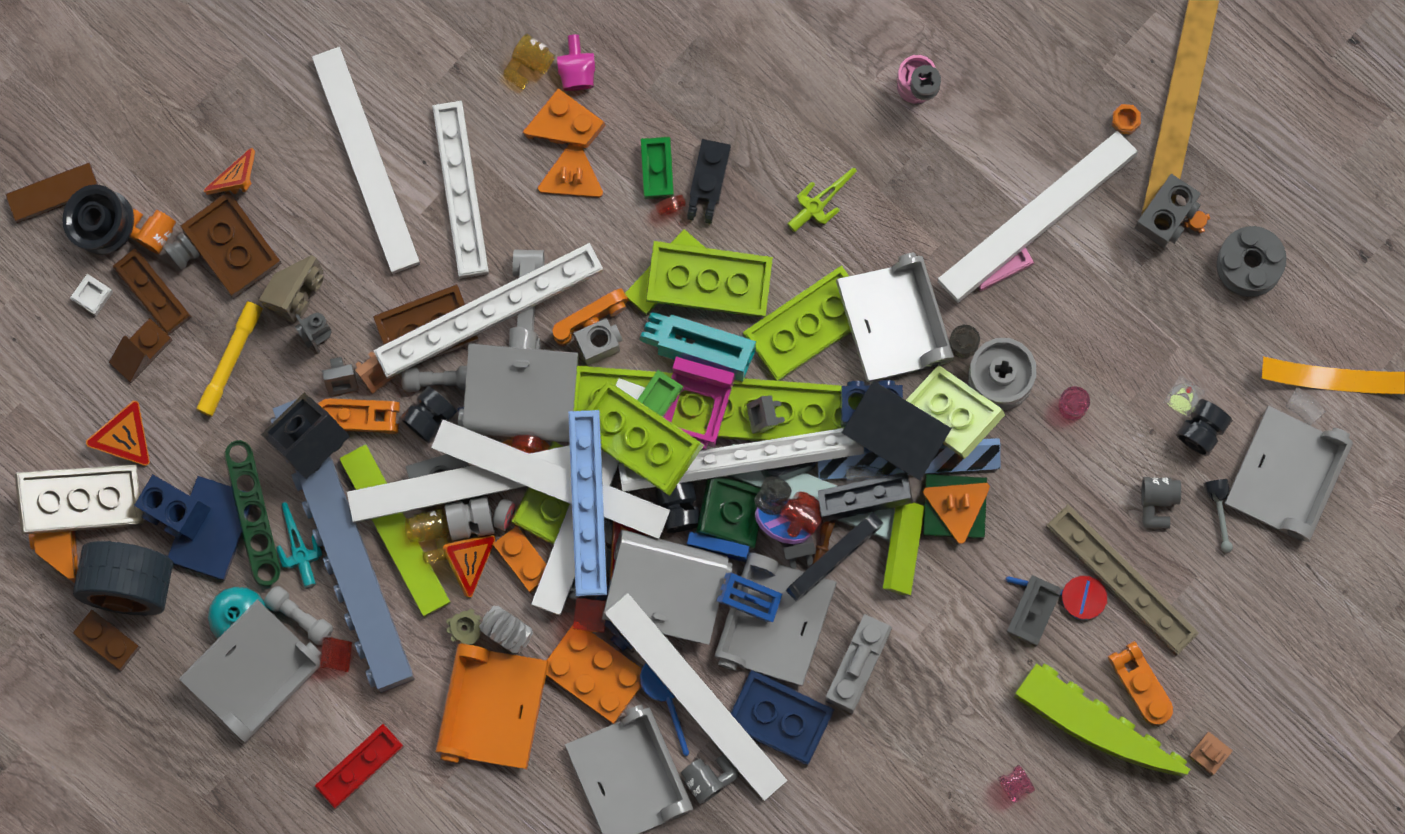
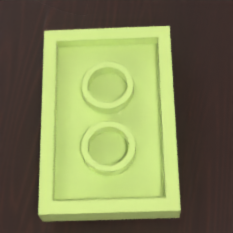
[906,365,1005,459]

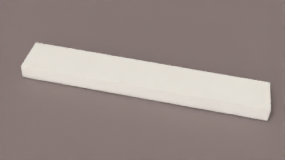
[432,101,489,279]

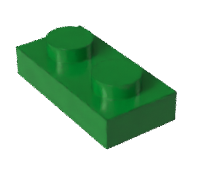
[641,137,674,199]

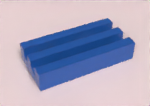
[687,532,749,562]
[717,573,782,622]

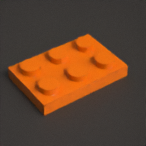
[546,621,642,724]

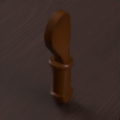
[809,520,836,568]

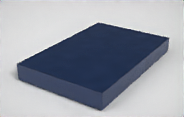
[168,476,253,581]
[731,670,835,766]

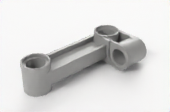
[509,249,545,349]

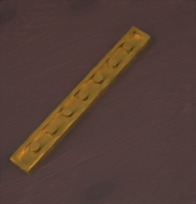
[1141,0,1219,227]

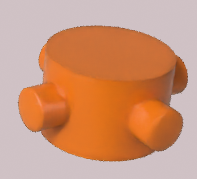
[1185,211,1210,234]

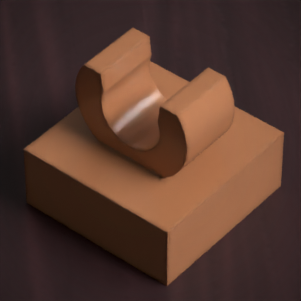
[355,352,396,393]
[1188,731,1233,776]

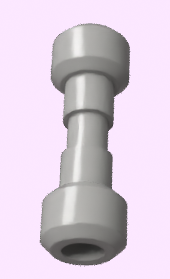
[402,366,467,392]
[264,586,333,645]

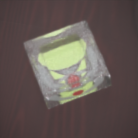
[1163,376,1206,418]

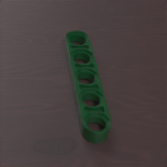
[224,440,280,586]

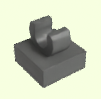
[322,357,359,396]
[746,395,785,434]
[781,535,816,569]

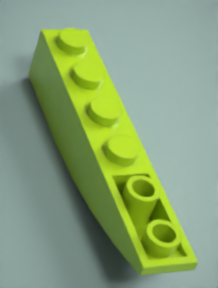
[1014,663,1191,777]

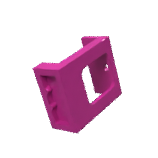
[664,357,735,450]

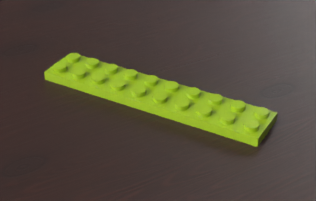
[574,366,861,441]

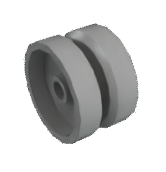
[968,338,1036,410]

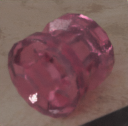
[1058,386,1090,420]
[998,765,1035,804]

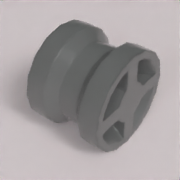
[910,65,941,100]
[163,232,200,270]

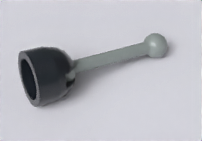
[1203,479,1233,553]

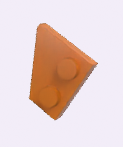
[523,88,606,148]

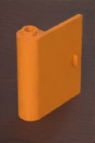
[435,644,549,770]

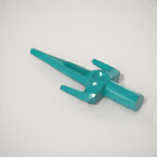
[276,502,322,588]

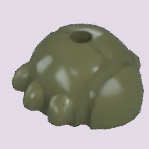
[446,609,481,645]

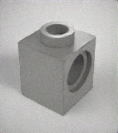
[574,318,623,366]

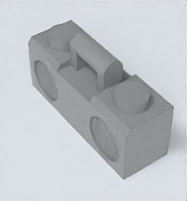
[825,614,892,714]

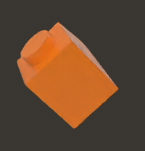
[29,531,78,583]

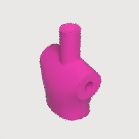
[557,34,595,91]

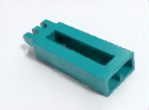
[639,312,756,382]

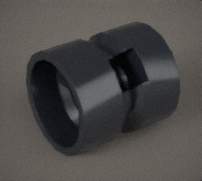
[400,386,457,444]
[1176,399,1233,456]
[655,482,700,533]

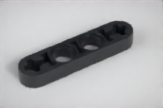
[786,512,884,602]

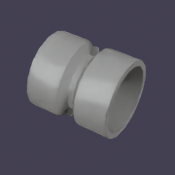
[445,495,495,542]

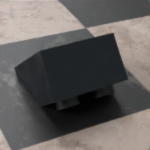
[261,392,350,479]

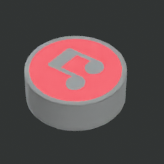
[493,499,515,531]

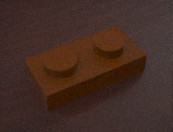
[73,609,141,671]

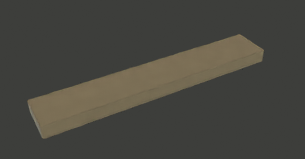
[1046,504,1199,655]

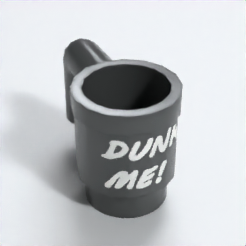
[1141,477,1181,529]
[681,754,739,805]

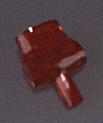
[779,491,821,537]

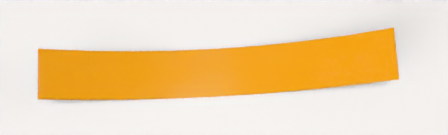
[1262,356,1405,394]

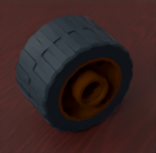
[73,541,173,616]

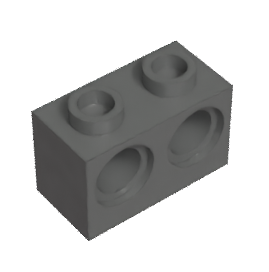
[1134,174,1201,249]

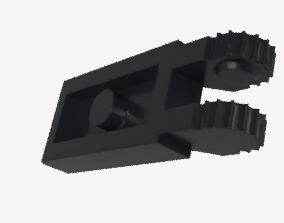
[687,139,731,224]

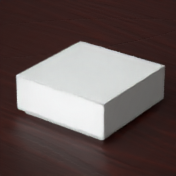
[70,274,113,316]

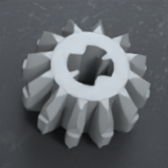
[479,606,533,653]

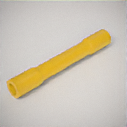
[196,301,263,417]

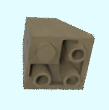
[259,255,324,323]

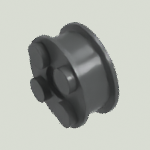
[1216,226,1287,297]

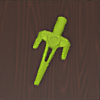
[787,168,857,232]

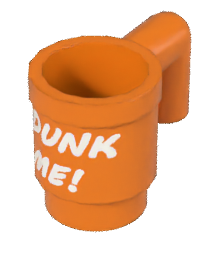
[130,209,176,254]

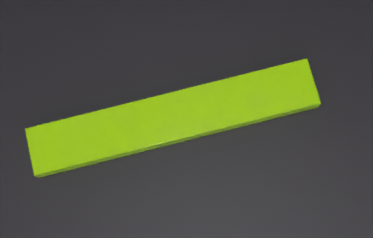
[339,444,451,617]

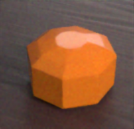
[1112,104,1141,134]

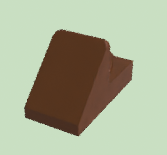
[109,318,173,383]

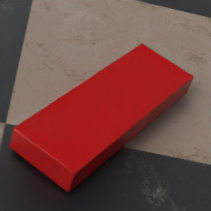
[315,724,404,809]

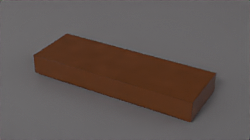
[5,163,98,223]
[112,248,192,335]

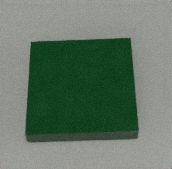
[924,475,987,539]
[696,476,766,550]

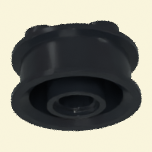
[62,184,134,255]

